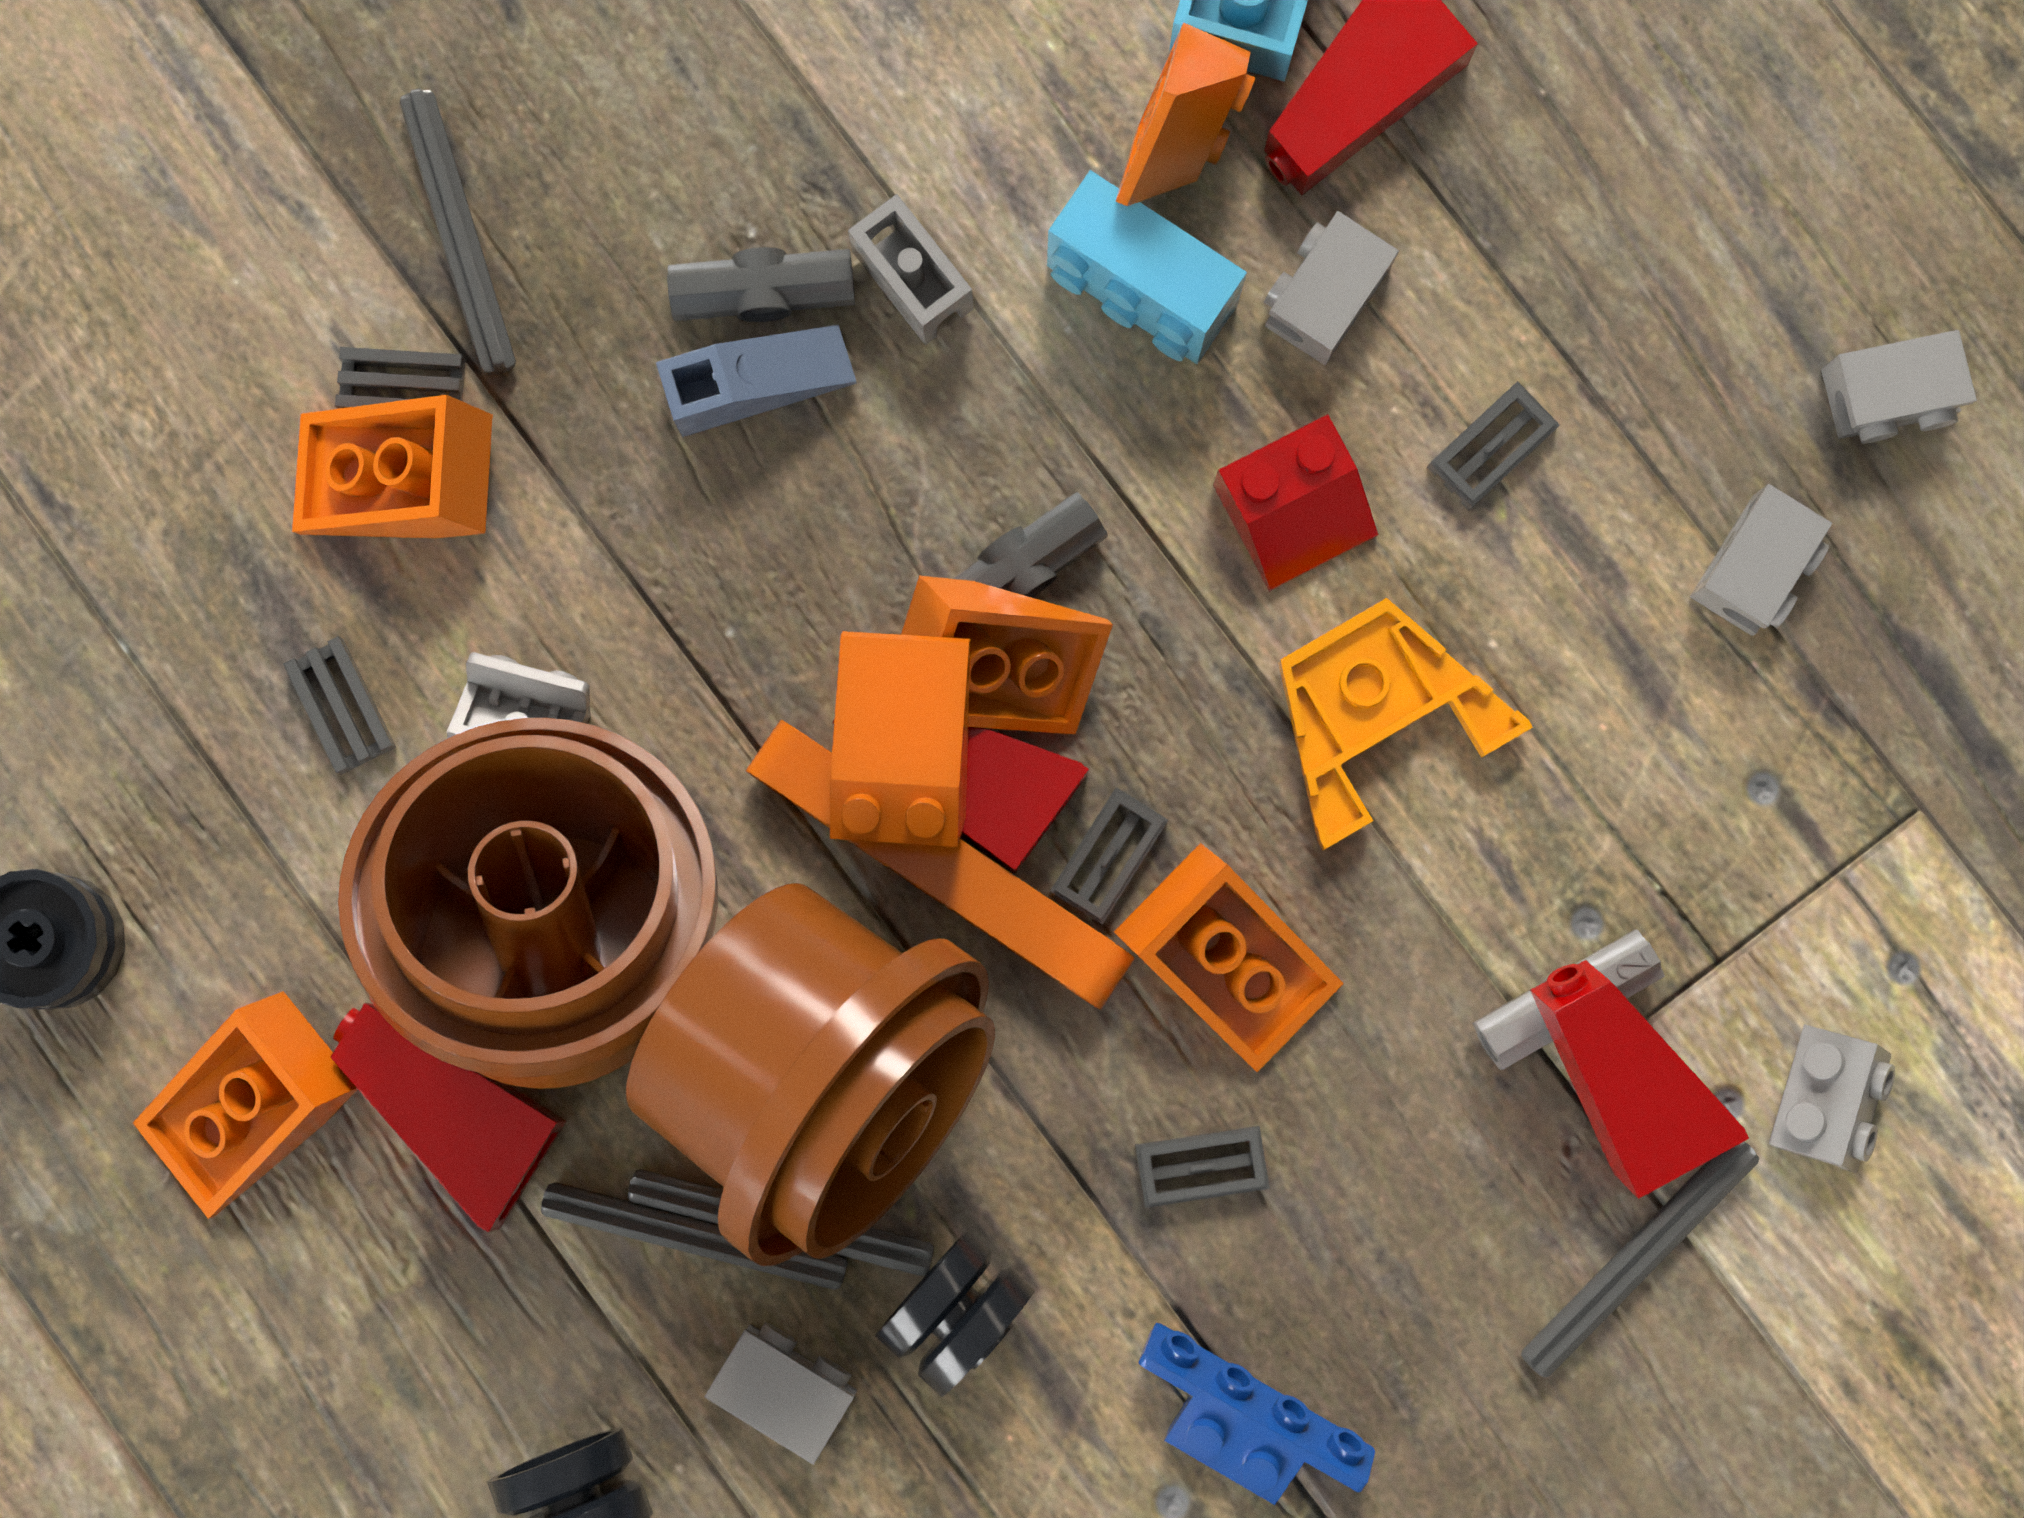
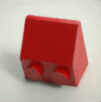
[1213,414,1379,592]

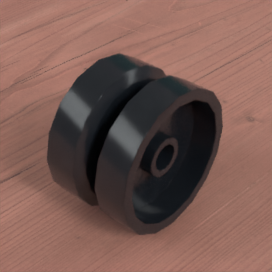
[0,869,125,1010]
[875,1229,1035,1397]
[487,1427,653,1518]

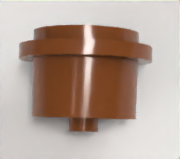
[338,718,718,1089]
[626,883,995,1266]

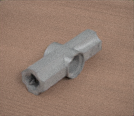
[1472,929,1665,1070]

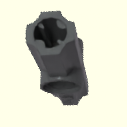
[667,247,855,322]
[954,492,1108,598]

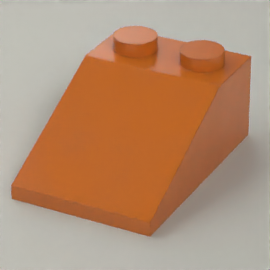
[1115,22,1255,206]
[292,395,493,539]
[901,575,1113,734]
[830,631,970,847]
[1114,843,1344,1072]
[133,991,358,1219]

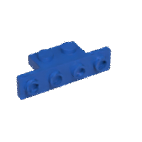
[1138,1323,1375,1505]

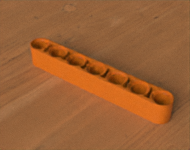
[745,720,1135,1010]

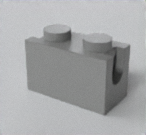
[848,194,973,345]
[1264,211,1399,365]
[1821,330,1977,444]
[1690,484,1832,636]
[704,1322,857,1465]

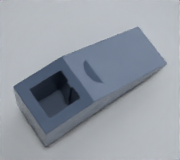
[656,325,857,437]

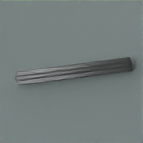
[400,88,516,375]
[1521,1141,1759,1378]
[628,1169,934,1276]
[541,1182,848,1290]

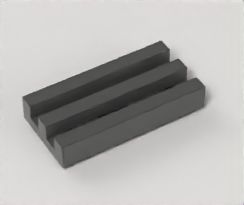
[335,347,466,409]
[1427,381,1560,511]
[283,636,396,775]
[1050,787,1168,925]
[1135,1126,1270,1208]

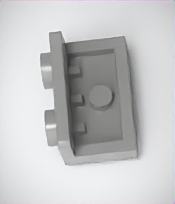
[447,652,591,739]
[1769,1024,1895,1173]

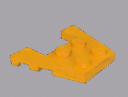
[1278,598,1533,850]

